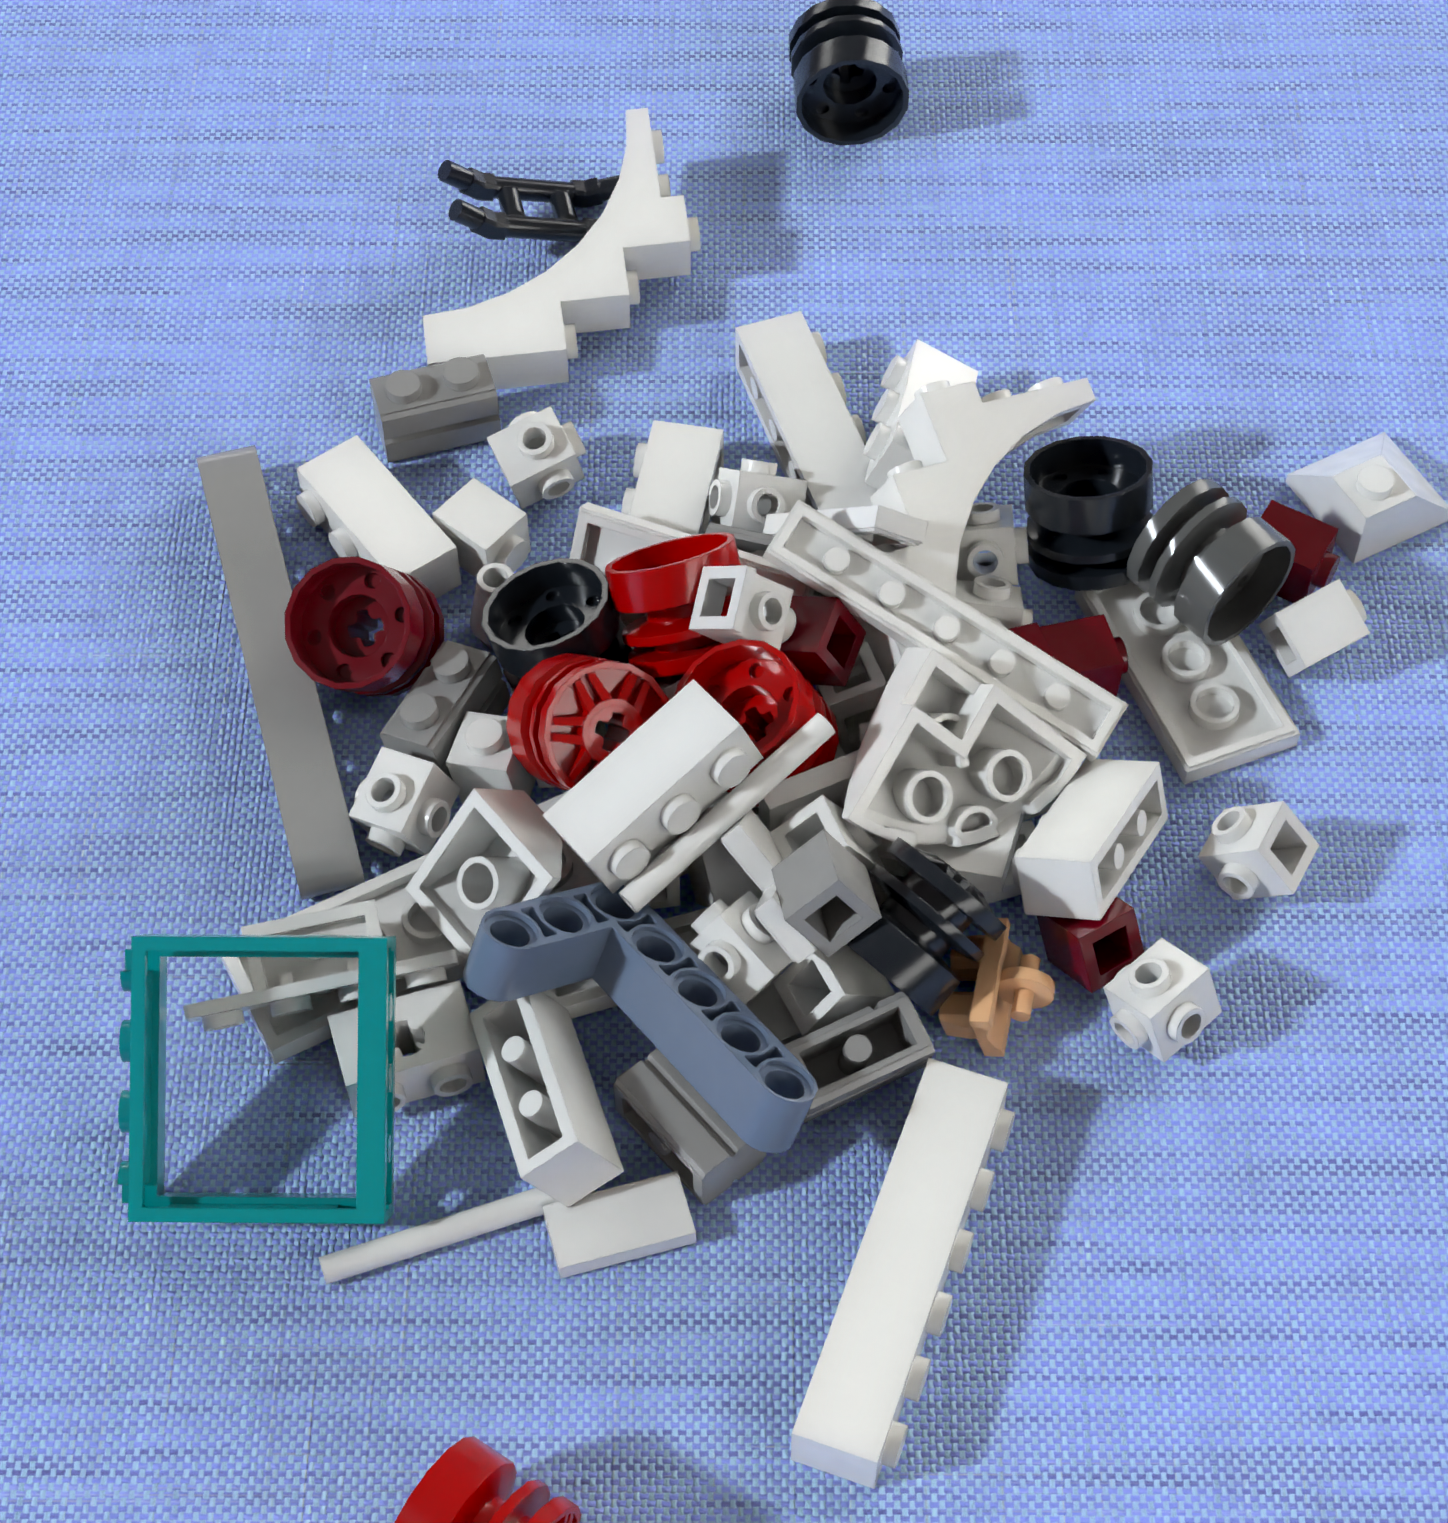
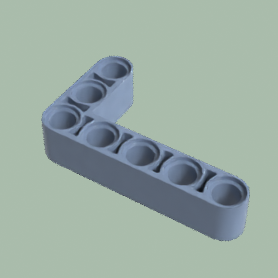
[463,882,818,1154]

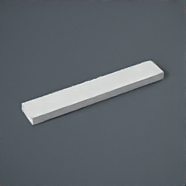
[762,499,1129,762]

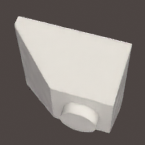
[1286,432,1448,564]
[405,788,562,961]

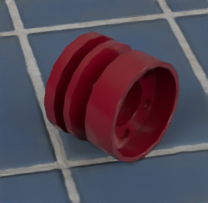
[284,556,444,697]

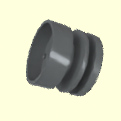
[1127,479,1296,646]

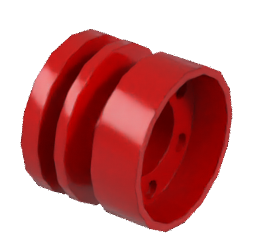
[605,532,741,678]
[674,639,839,807]
[506,653,669,790]
[394,1436,581,1523]

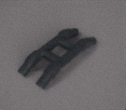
[438,160,620,243]

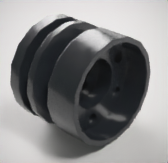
[788,0,909,145]
[1023,436,1153,591]
[482,558,635,694]
[846,837,1007,1017]

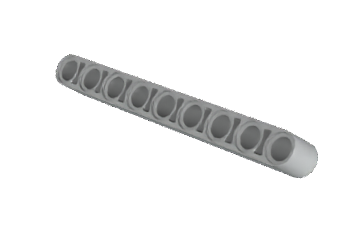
[196,445,365,900]

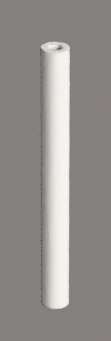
[619,713,835,913]
[318,1188,595,1285]

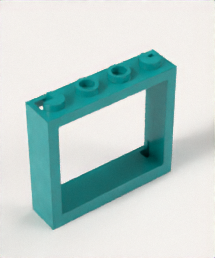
[117,934,396,1224]

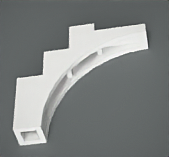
[422,108,701,390]
[855,377,1096,683]

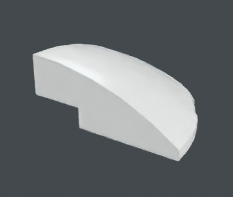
[842,647,1087,847]

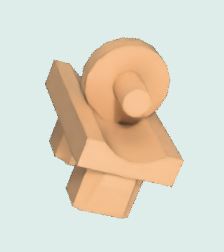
[938,918,1056,1057]

